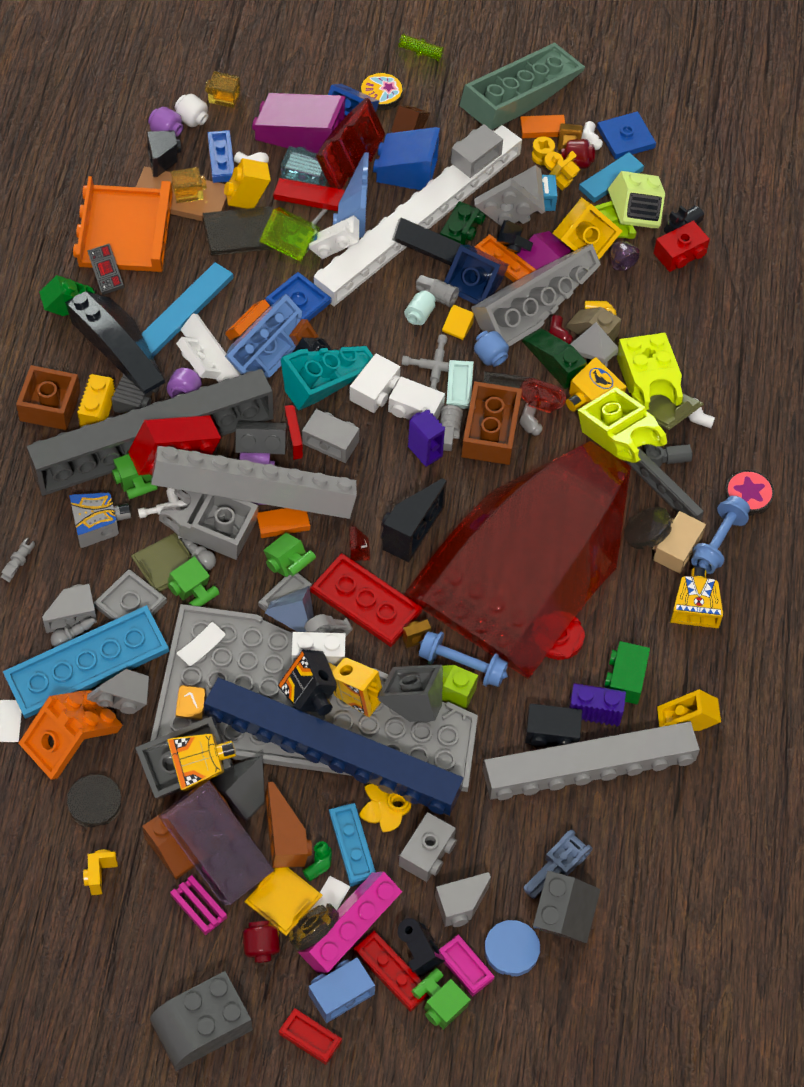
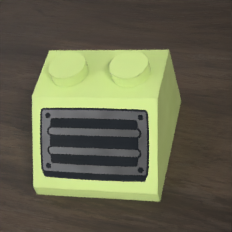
[608,171,665,229]

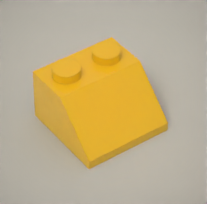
[552,197,622,259]

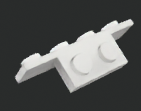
[176,313,242,383]

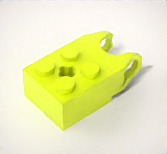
[617,333,683,410]
[578,387,667,463]

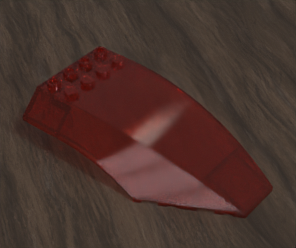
[404,441,631,679]

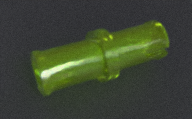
[398,33,444,61]

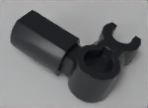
[664,206,704,234]

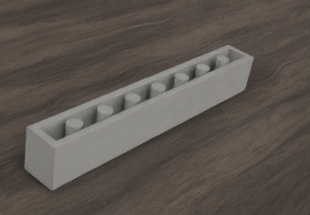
[151,446,357,519]
[483,721,700,800]

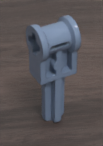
[523,829,593,899]

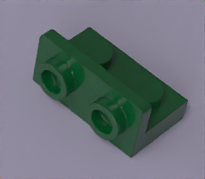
[440,201,486,245]

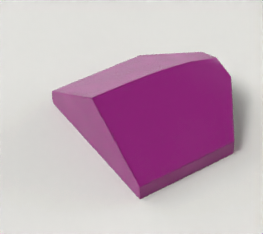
[517,231,571,270]

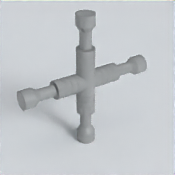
[402,334,449,390]

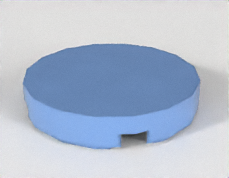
[484,920,540,976]

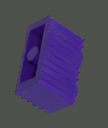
[408,410,445,466]
[569,683,626,727]

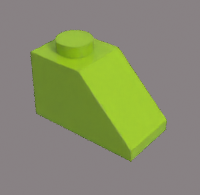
[442,665,478,710]

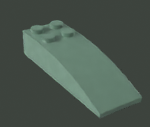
[459,43,585,130]

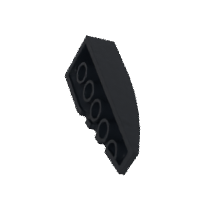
[65,291,165,394]

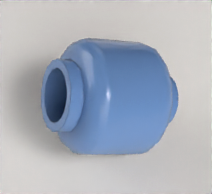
[474,331,509,367]

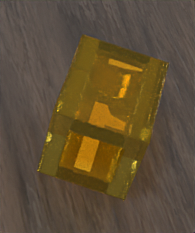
[205,71,240,108]
[171,167,207,203]

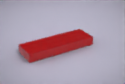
[273,178,345,211]
[354,930,429,1012]

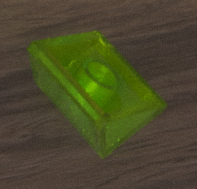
[260,207,321,262]

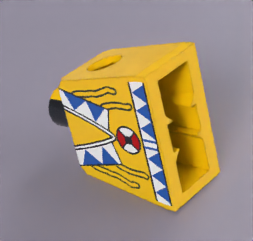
[670,567,723,628]

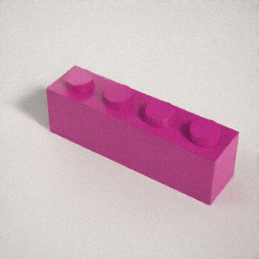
[298,872,402,973]

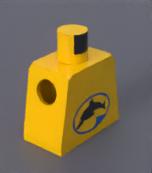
[566,357,627,412]

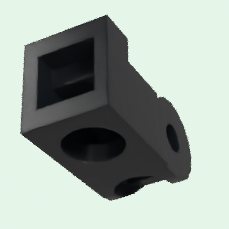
[397,918,445,976]

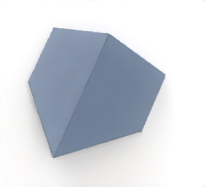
[265,586,314,632]

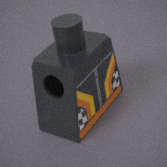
[278,649,337,716]

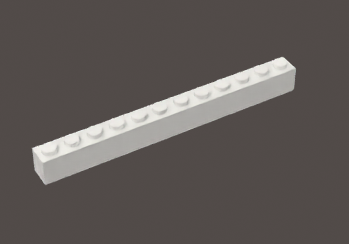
[314,125,522,306]

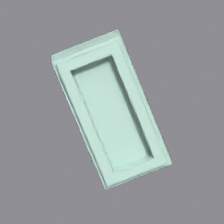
[446,360,473,409]

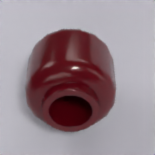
[561,139,595,169]
[242,921,280,963]

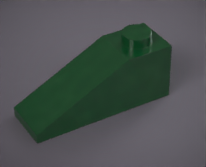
[522,328,587,390]

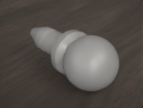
[182,538,216,571]
[50,618,96,648]

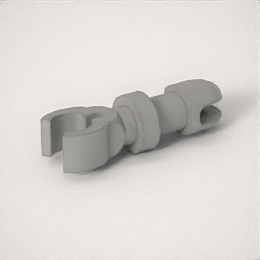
[1,538,35,582]

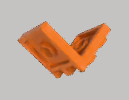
[18,690,123,780]

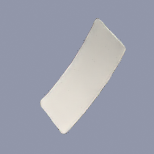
[177,622,226,666]

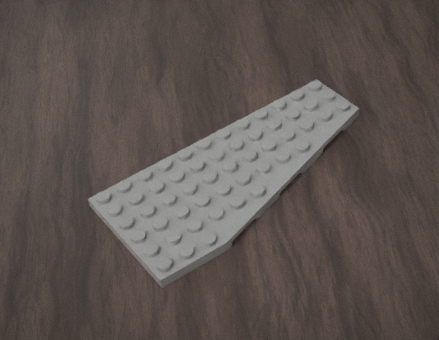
[150,604,478,792]

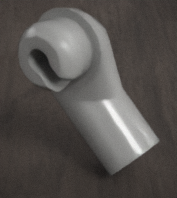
[519,403,542,436]

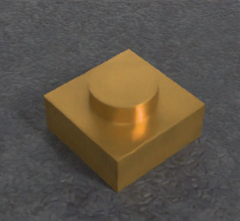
[403,619,431,648]

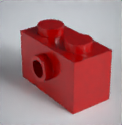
[653,220,710,272]

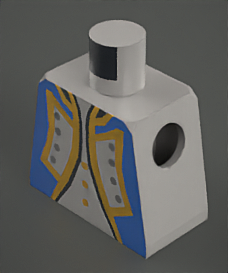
[69,493,131,548]

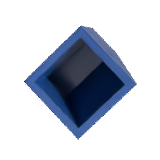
[373,127,440,190]

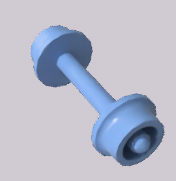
[691,496,750,574]
[419,631,508,687]

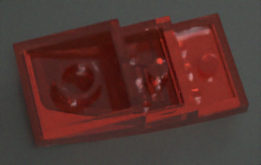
[316,98,385,189]

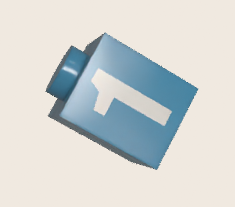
[542,175,557,211]

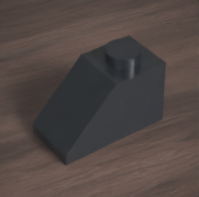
[147,130,181,177]

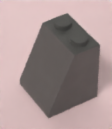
[533,870,601,944]

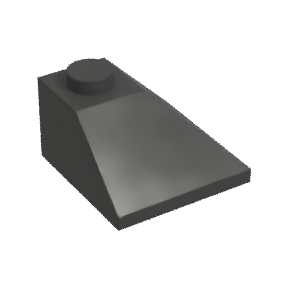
[378,665,443,723]

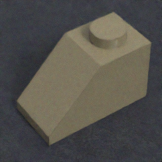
[566,307,621,341]

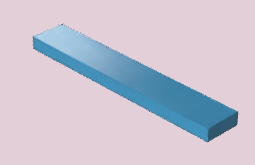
[142,262,233,357]

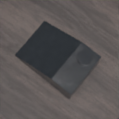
[381,478,447,563]

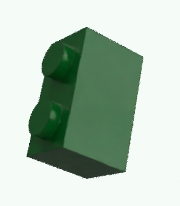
[604,641,650,705]

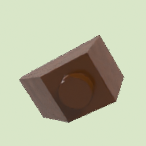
[391,105,430,133]

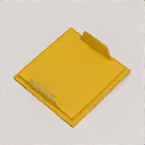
[245,867,323,936]

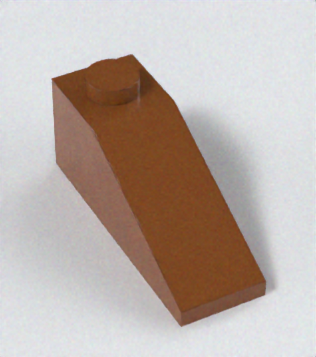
[265,782,312,868]

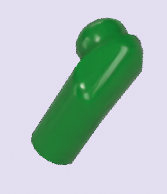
[302,841,332,882]

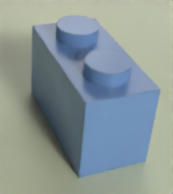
[309,958,375,1023]

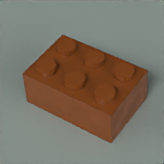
[461,381,522,465]

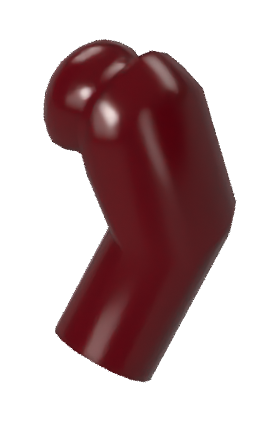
[549,315,573,344]

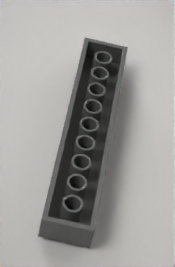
[27,369,274,496]

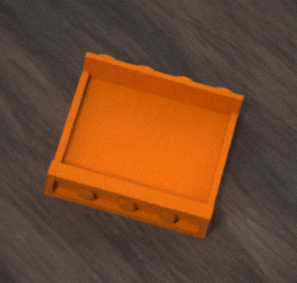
[73,176,173,272]

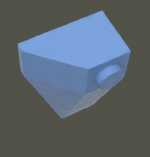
[333,152,369,238]

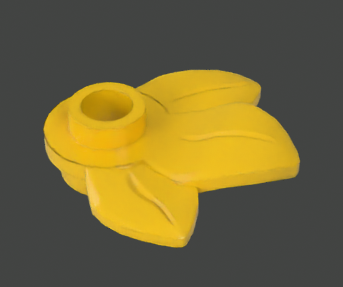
[359,784,412,832]

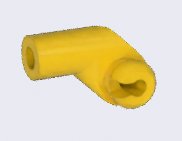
[584,301,616,315]

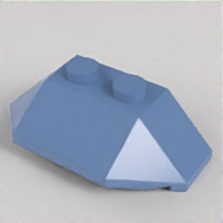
[225,294,302,378]

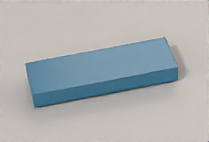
[579,152,644,203]
[329,803,375,887]

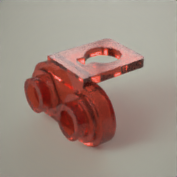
[520,378,566,413]

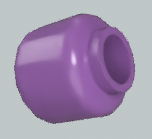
[148,107,183,137]
[167,368,202,398]

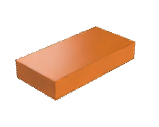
[520,115,565,138]
[225,300,270,340]
[257,508,310,538]

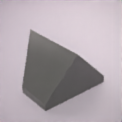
[212,755,265,822]

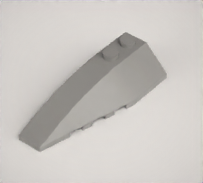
[471,244,601,346]

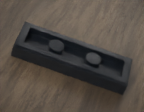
[392,217,463,266]

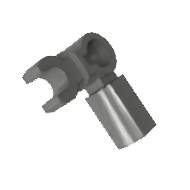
[642,444,692,467]

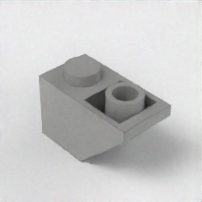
[87,669,149,714]

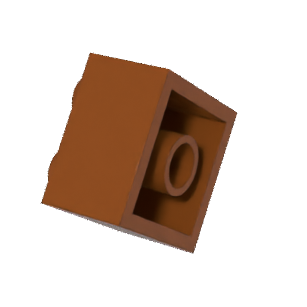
[16,365,81,430]

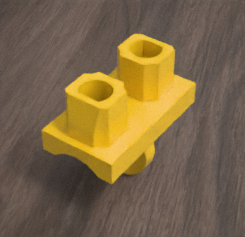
[544,151,581,190]

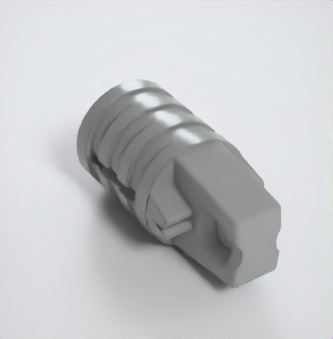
[416,275,459,307]
[440,405,463,451]

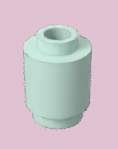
[404,291,436,325]

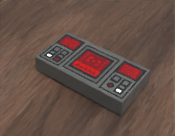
[87,244,125,295]

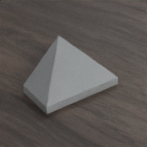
[570,322,618,363]

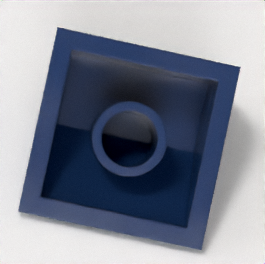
[444,245,509,305]

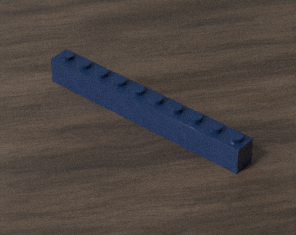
[204,677,464,816]

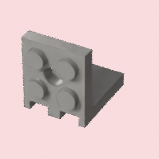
[474,165,545,226]

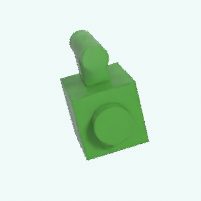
[111,454,157,500]
[263,533,316,577]
[168,556,220,607]
[411,968,471,1030]

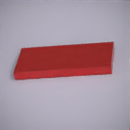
[310,553,422,647]

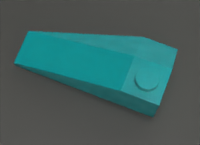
[281,346,373,410]

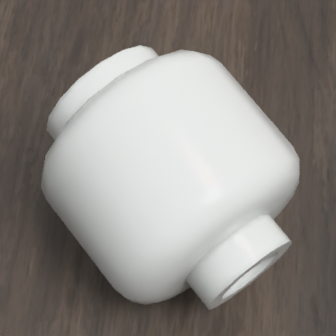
[175,94,208,128]

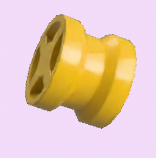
[532,137,555,165]

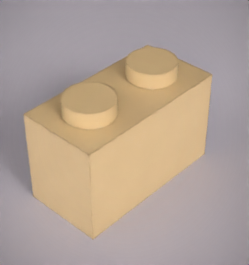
[653,511,706,574]

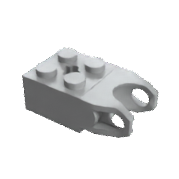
[159,489,258,560]

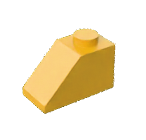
[657,689,721,731]

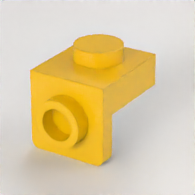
[83,849,118,895]

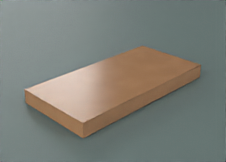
[136,166,227,225]

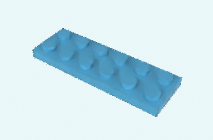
[3,605,170,719]

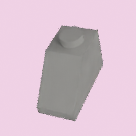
[42,584,97,633]
[435,872,491,927]

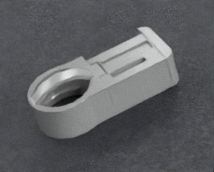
[304,614,353,637]

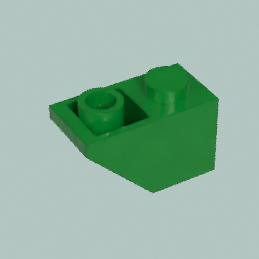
[39,275,95,316]

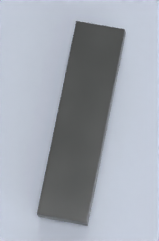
[627,447,704,521]

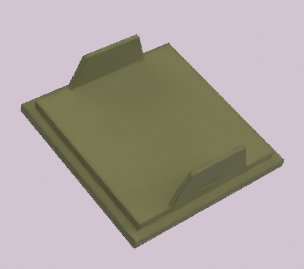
[647,393,704,430]
[131,533,191,592]

